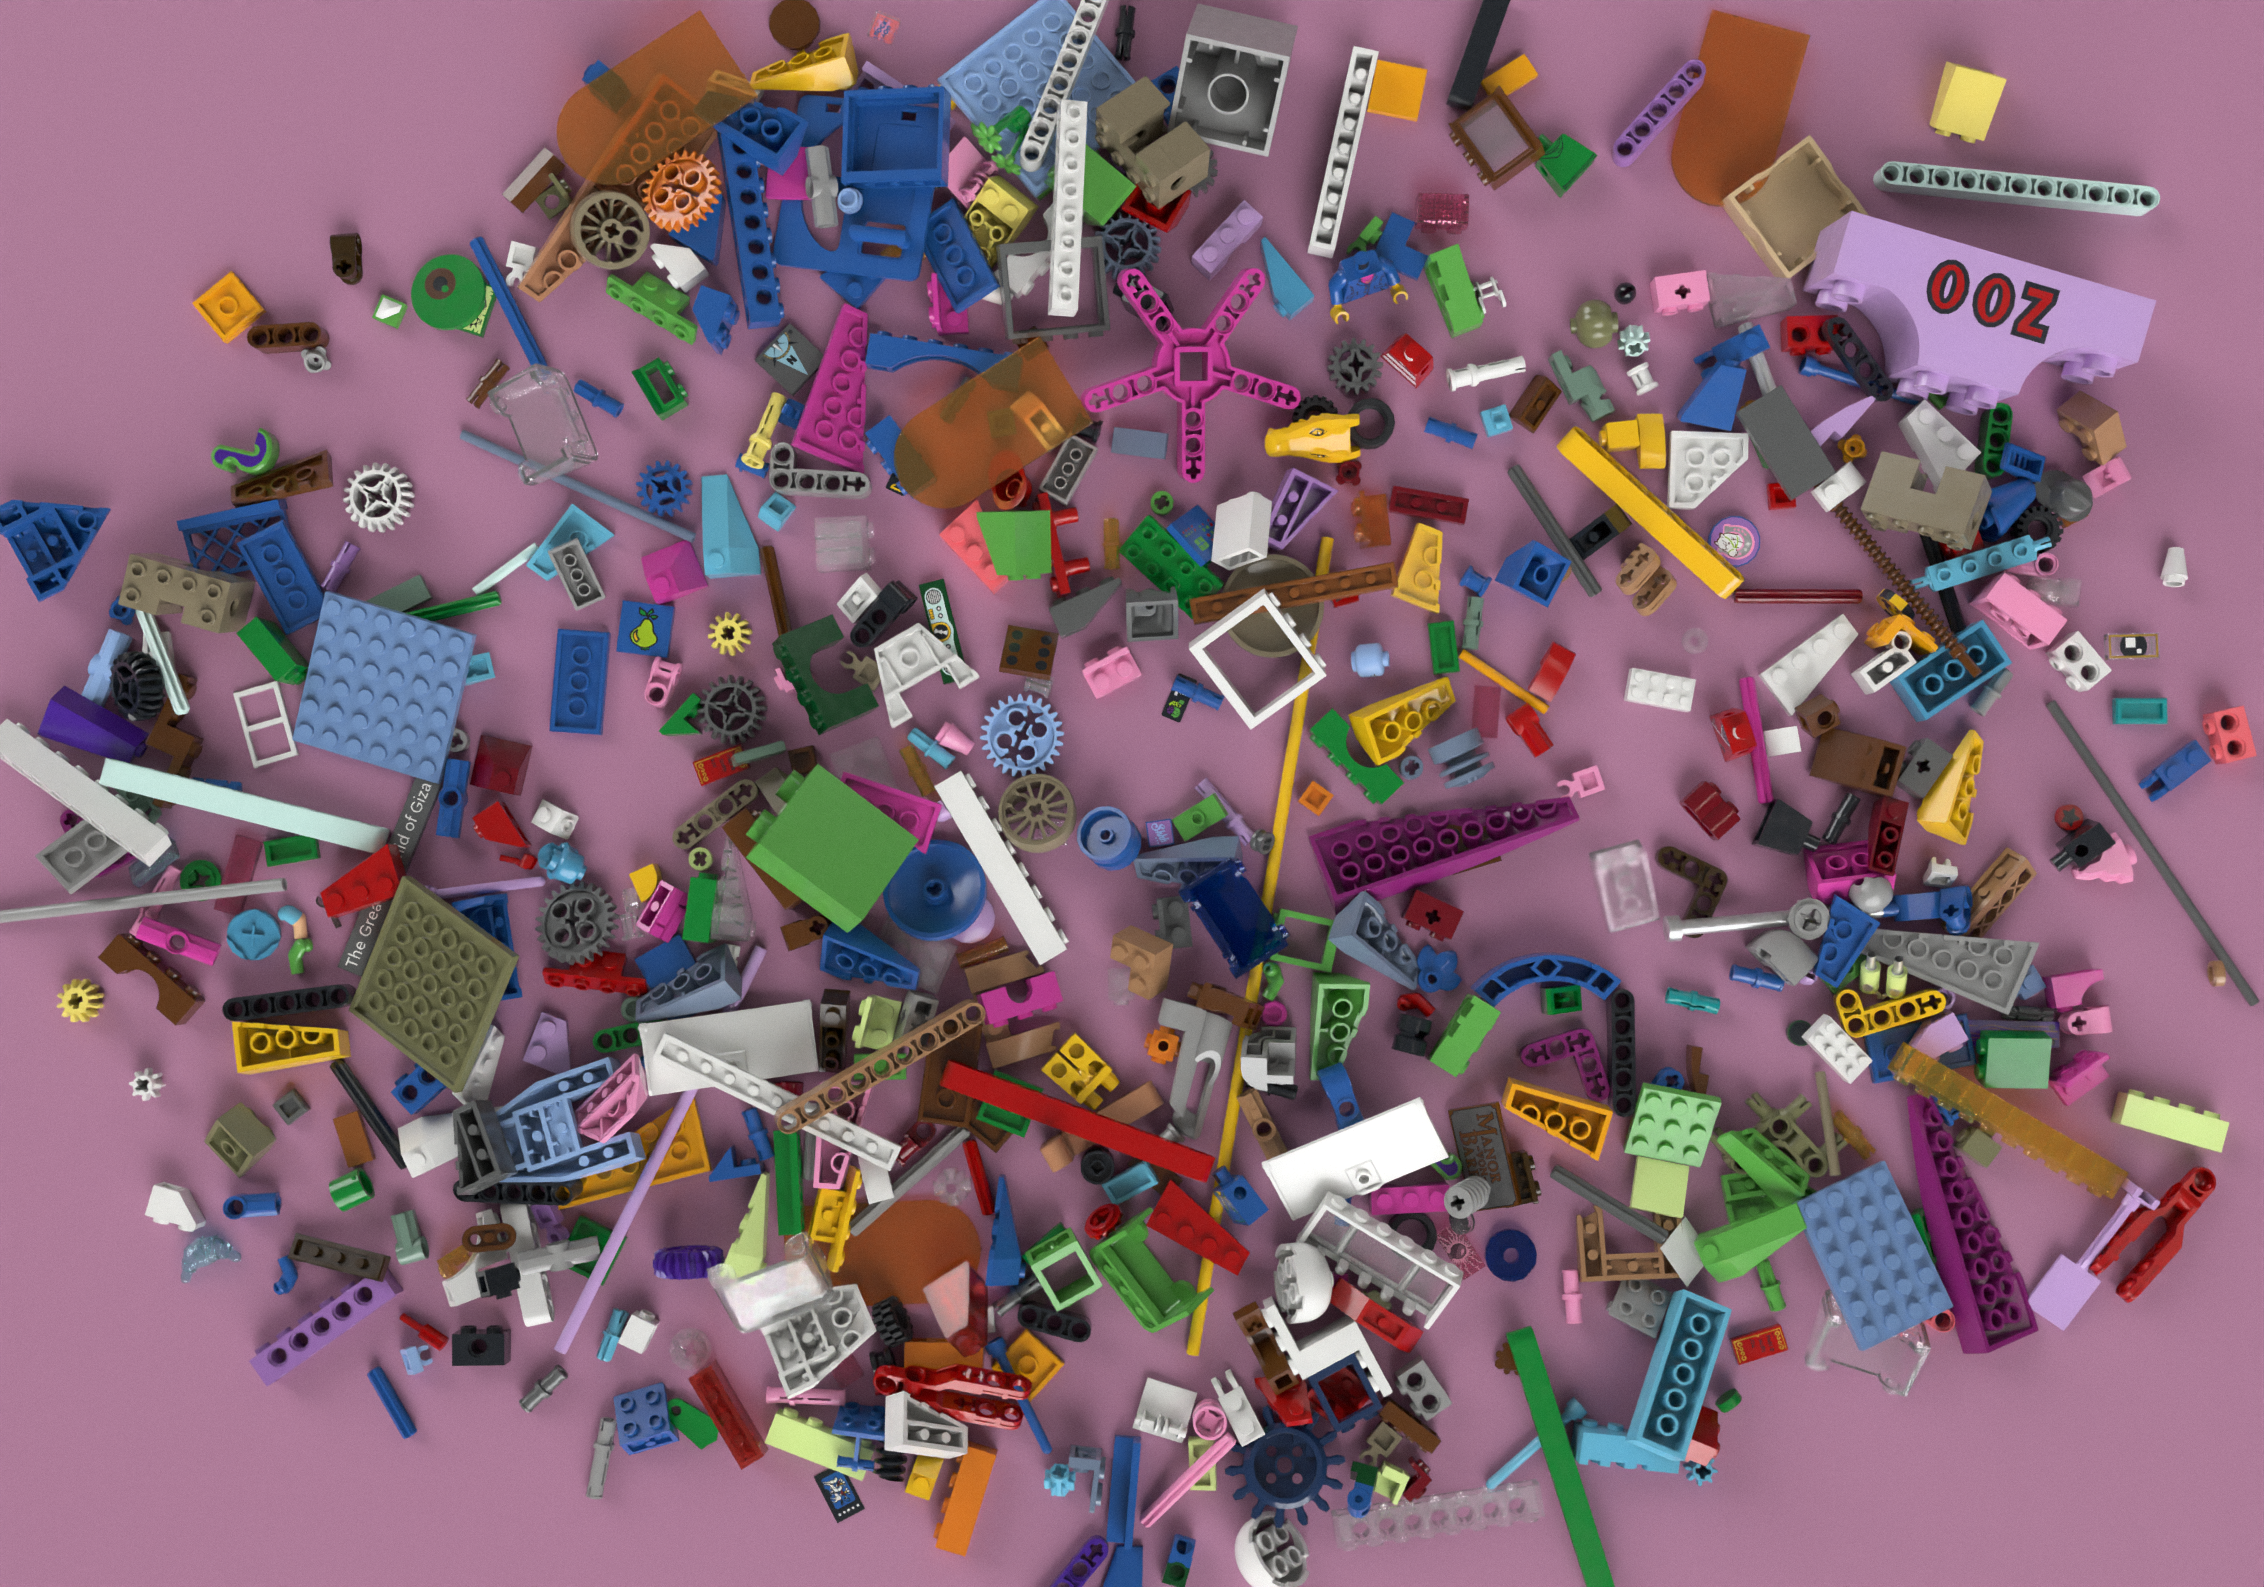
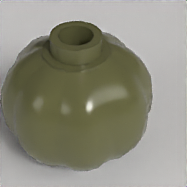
[1570,300,1618,348]

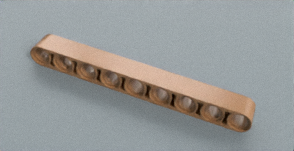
[774,999,985,1134]

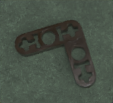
[1655,846,1728,938]

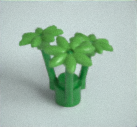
[971,105,1032,175]

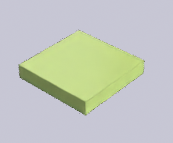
[1630,1156,1689,1218]

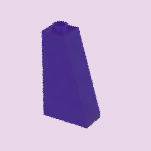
[37,685,149,763]

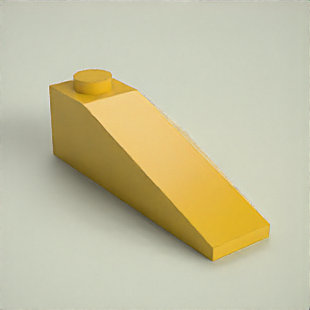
[750,33,859,91]
[1348,677,1456,766]
[1917,730,1984,845]

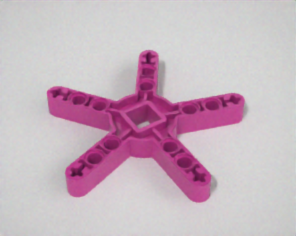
[1080,268,1301,483]

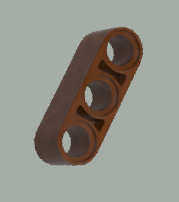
[247,322,330,354]

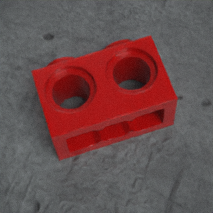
[1780,315,1839,356]

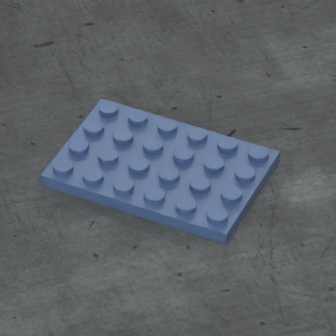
[1794,1161,1954,1351]

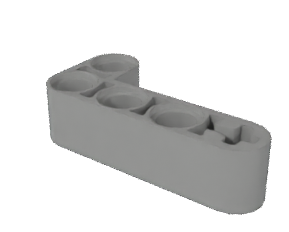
[769,442,872,499]

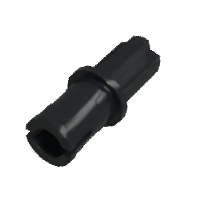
[1245,1082,1298,1100]

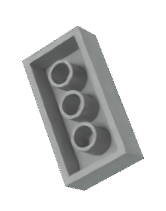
[1038,433,1098,506]
[548,537,606,611]

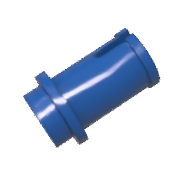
[735,453,770,479]

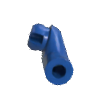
[273,1255,298,1295]

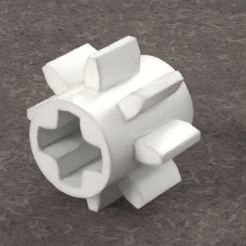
[129,1068,166,1101]

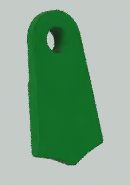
[668,1398,721,1450]

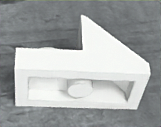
[837,573,882,623]

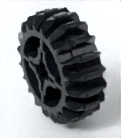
[109,651,165,721]

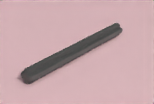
[1507,464,1602,597]

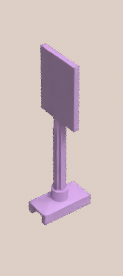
[2028,1175,2161,1331]

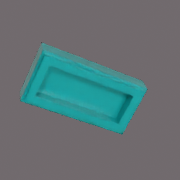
[2112,698,2168,724]

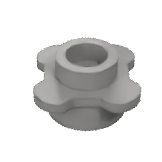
[301,346,332,373]

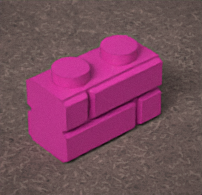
[635,880,688,943]

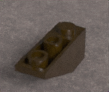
[819,989,851,1073]

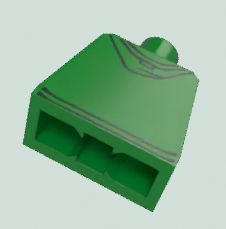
[1535,133,1598,198]

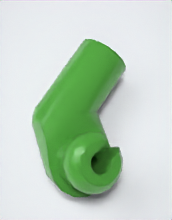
[288,938,313,975]
[1262,962,1284,1001]

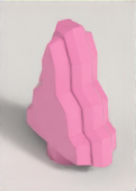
[2071,832,2137,884]

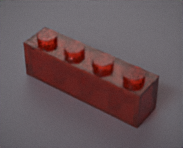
[688,1359,768,1470]

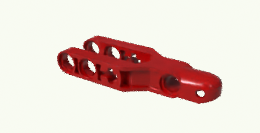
[2089,1166,2216,1303]
[873,1363,1032,1430]

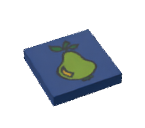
[616,600,675,658]

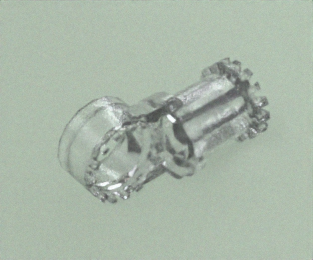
[618,887,645,941]

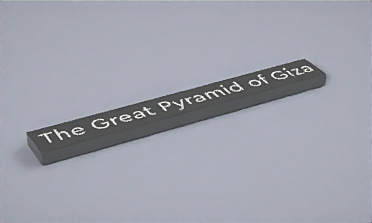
[338,777,443,977]

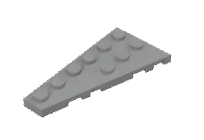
[1860,929,2040,1015]

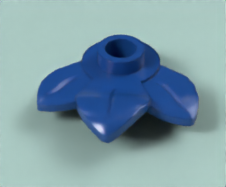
[1416,944,1462,993]

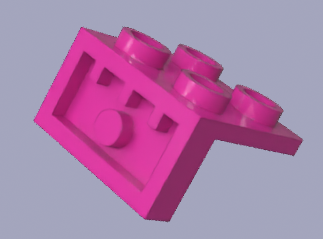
[927,273,969,336]
[2048,1050,2110,1106]

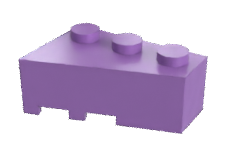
[1268,468,1338,551]

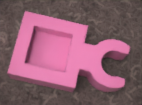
[1555,765,1605,798]

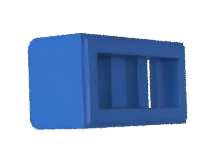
[2000,443,2046,482]

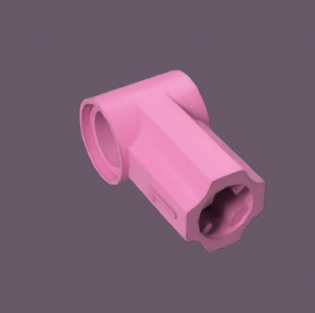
[2001,553,2059,579]

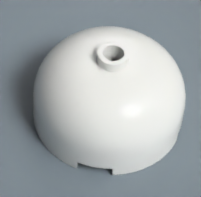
[1274,1242,1334,1324]
[1235,1511,1310,1587]

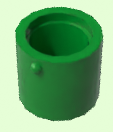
[329,1168,375,1212]

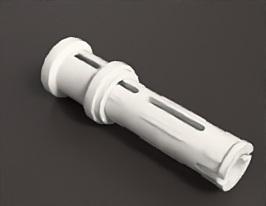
[1446,356,1526,392]

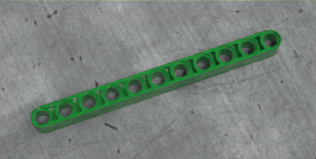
[1506,1325,1615,1587]

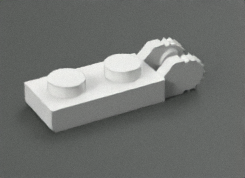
[1211,1369,1265,1447]

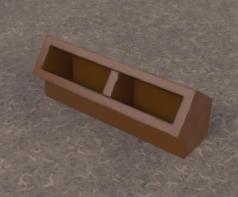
[502,148,566,213]

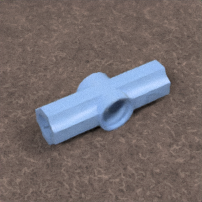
[82,629,133,708]

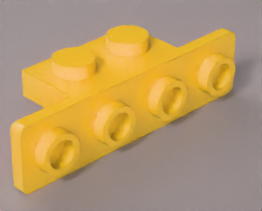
[807,1165,862,1273]

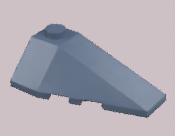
[1134,836,1243,896]
[1328,891,1420,990]

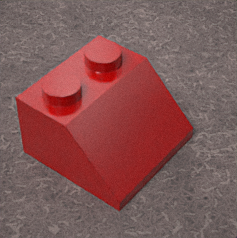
[1122,184,1191,233]

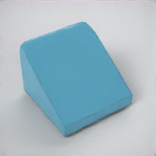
[758,492,796,531]

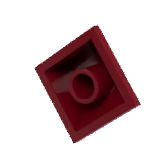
[470,735,532,796]

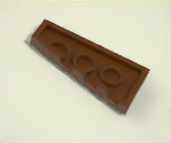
[231,449,334,508]

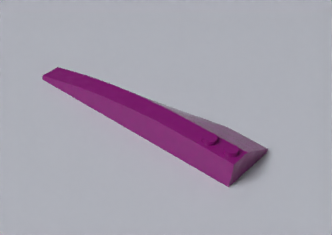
[1308,797,1580,915]

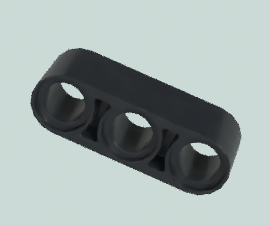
[1017,1300,1092,1343]

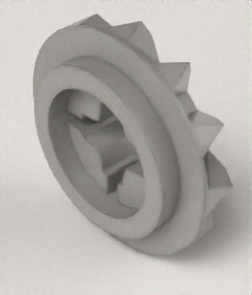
[1787,897,1830,940]

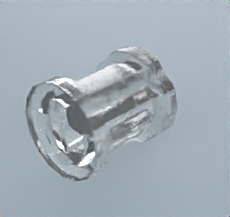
[1023,676,1055,699]

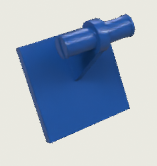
[832,1402,885,1472]

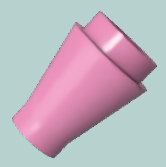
[935,721,975,756]

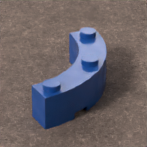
[1470,952,1621,1007]

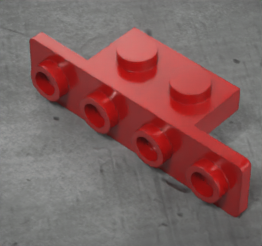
[542,951,649,997]

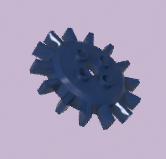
[1224,1406,1346,1528]

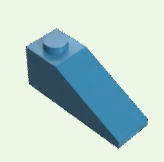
[1260,237,1315,321]

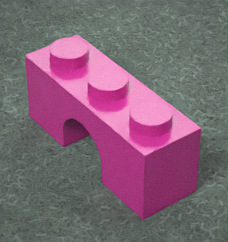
[976,971,1063,1028]
[1368,1181,1449,1215]

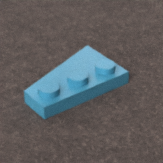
[526,504,615,581]

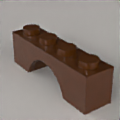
[98,933,206,1026]

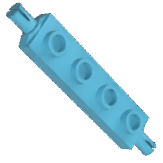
[1910,535,2052,592]

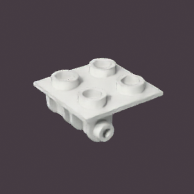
[1132,1378,1197,1443]

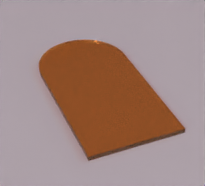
[557,10,758,185]
[1671,10,1810,207]
[894,336,1093,509]
[784,1200,982,1306]

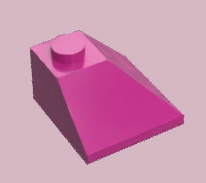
[641,540,708,605]

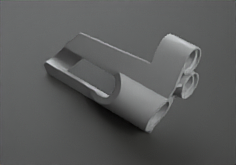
[1157,998,1233,1140]

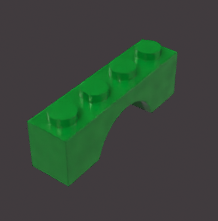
[1308,708,1404,805]

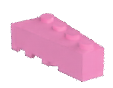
[813,1080,874,1189]

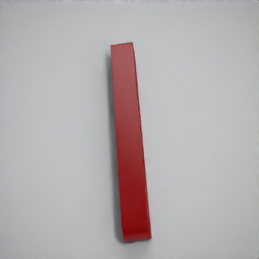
[939,1059,1216,1183]

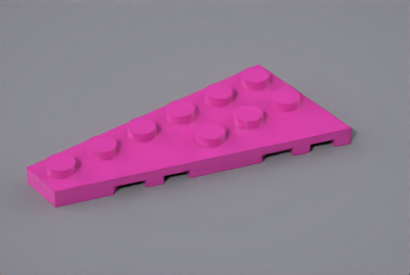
[791,303,868,474]

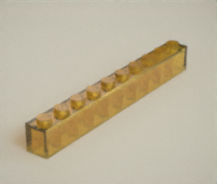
[1887,1042,2129,1199]

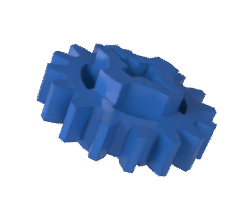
[636,460,693,517]

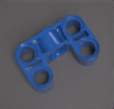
[1317,1062,1365,1130]

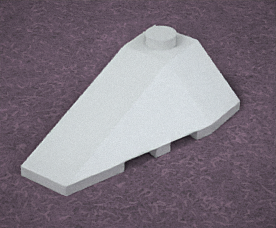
[398,1106,503,1178]

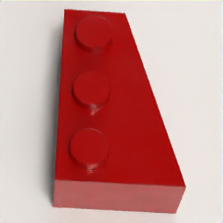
[320,844,407,918]

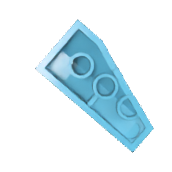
[701,474,761,579]

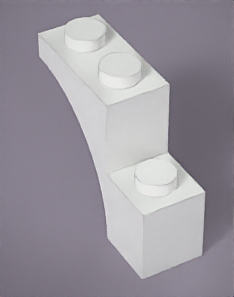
[442,1209,509,1307]

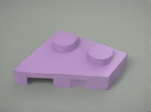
[523,1012,572,1074]

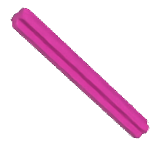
[1739,677,1774,804]

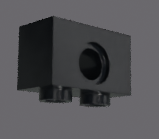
[452,1325,511,1366]

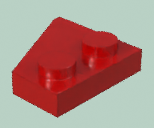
[1254,1373,1313,1427]

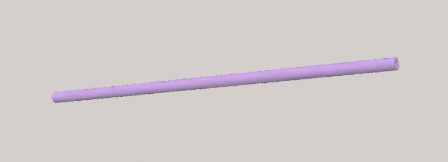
[554,945,767,1354]

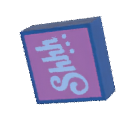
[1145,819,1174,848]

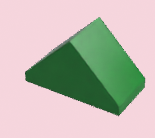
[1540,985,1582,1015]

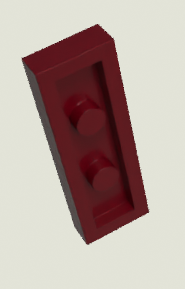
[1388,485,1469,525]

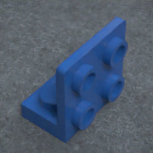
[614,1382,680,1455]

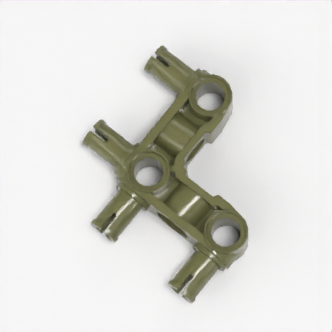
[1710,1092,1848,1178]

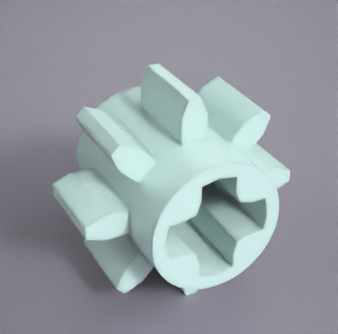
[1617,325,1650,357]

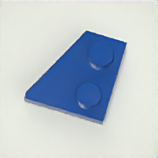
[820,254,885,309]

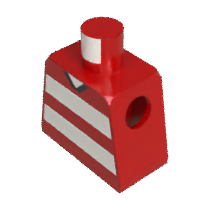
[1380,333,1434,388]

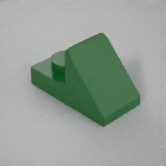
[659,693,703,736]

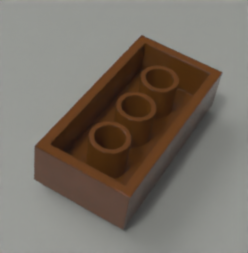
[1378,1395,1441,1454]

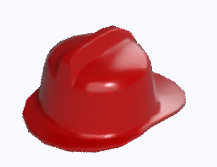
[989,450,1032,510]

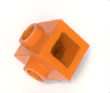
[1144,1025,1181,1065]

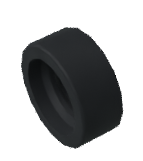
[1347,398,1395,450]
[1388,1213,1437,1260]

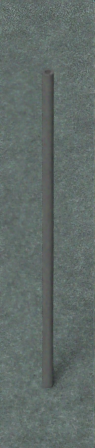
[2046,700,2260,1006]

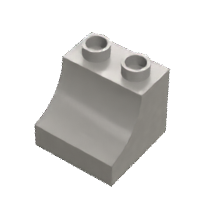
[1167,4,1298,157]

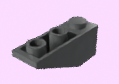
[1049,576,1122,639]

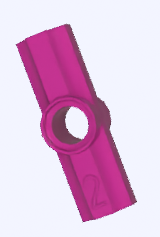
[135,916,222,966]

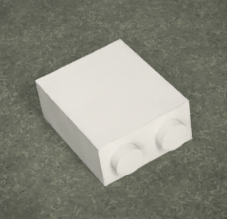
[1211,492,1272,570]

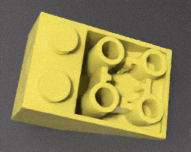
[964,175,1039,268]

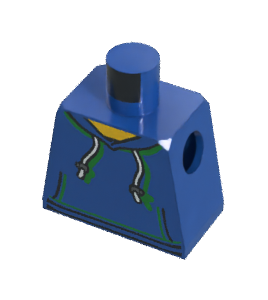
[1212,1165,1269,1226]

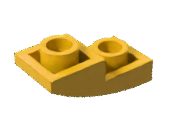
[1635,414,1666,469]

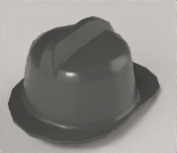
[2035,470,2093,522]

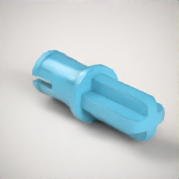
[907,727,956,770]
[596,1308,629,1362]

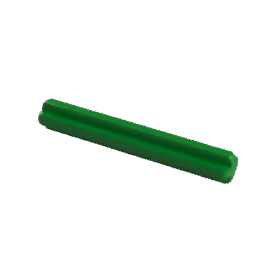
[406,591,502,621]

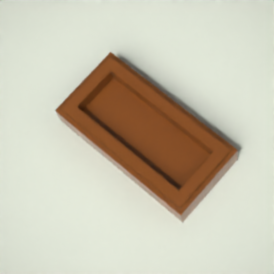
[333,1110,376,1168]

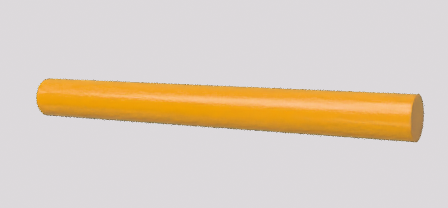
[1458,649,1549,714]

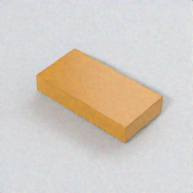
[1481,54,1538,96]

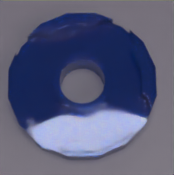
[1484,1229,1537,1282]

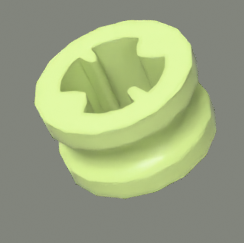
[688,847,713,871]

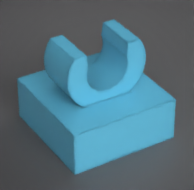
[1480,404,1513,438]

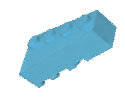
[1570,1418,1680,1474]

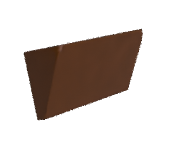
[1509,375,1562,433]

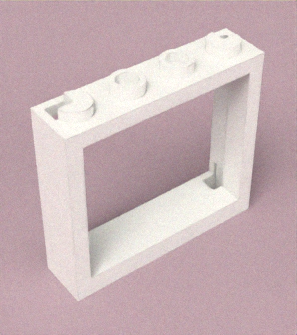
[1189,589,1327,730]

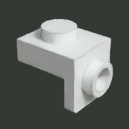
[531,799,579,839]

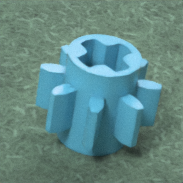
[1683,1458,1718,1486]
[1044,1463,1076,1497]

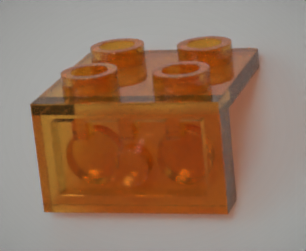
[1351,490,1392,549]

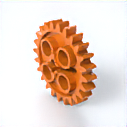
[642,150,722,233]

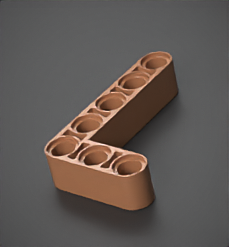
[1039,1080,1164,1173]

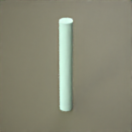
[472,542,539,595]

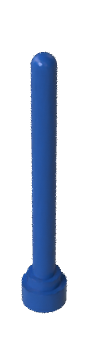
[1798,354,1919,405]
[984,1336,1052,1454]

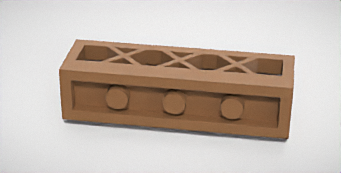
[1940,848,2037,938]

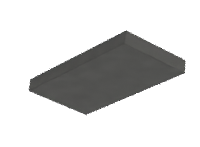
[1736,385,1836,501]

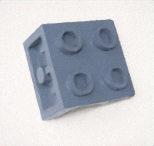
[1068,1444,1106,1513]

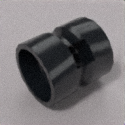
[1391,1013,1433,1057]
[1081,1147,1115,1185]

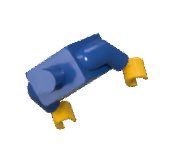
[1328,250,1408,324]

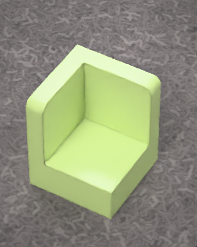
[1375,1460,1410,1505]

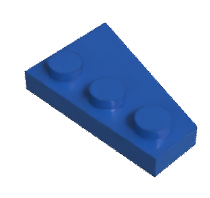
[1813,894,1880,988]

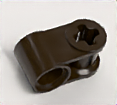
[330,233,363,285]

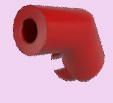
[1397,992,1436,1017]

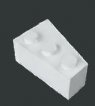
[1898,399,1981,493]

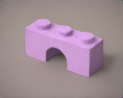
[1191,200,1263,281]

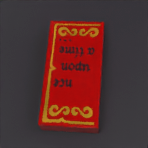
[692,744,751,787]
[1729,1323,1788,1365]

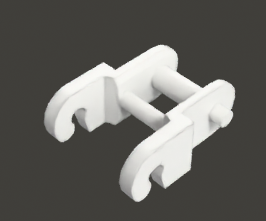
[1474,277,1506,314]

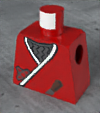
[1709,708,1757,762]

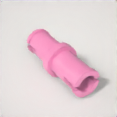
[1562,1269,1583,1324]

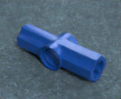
[436,758,471,838]

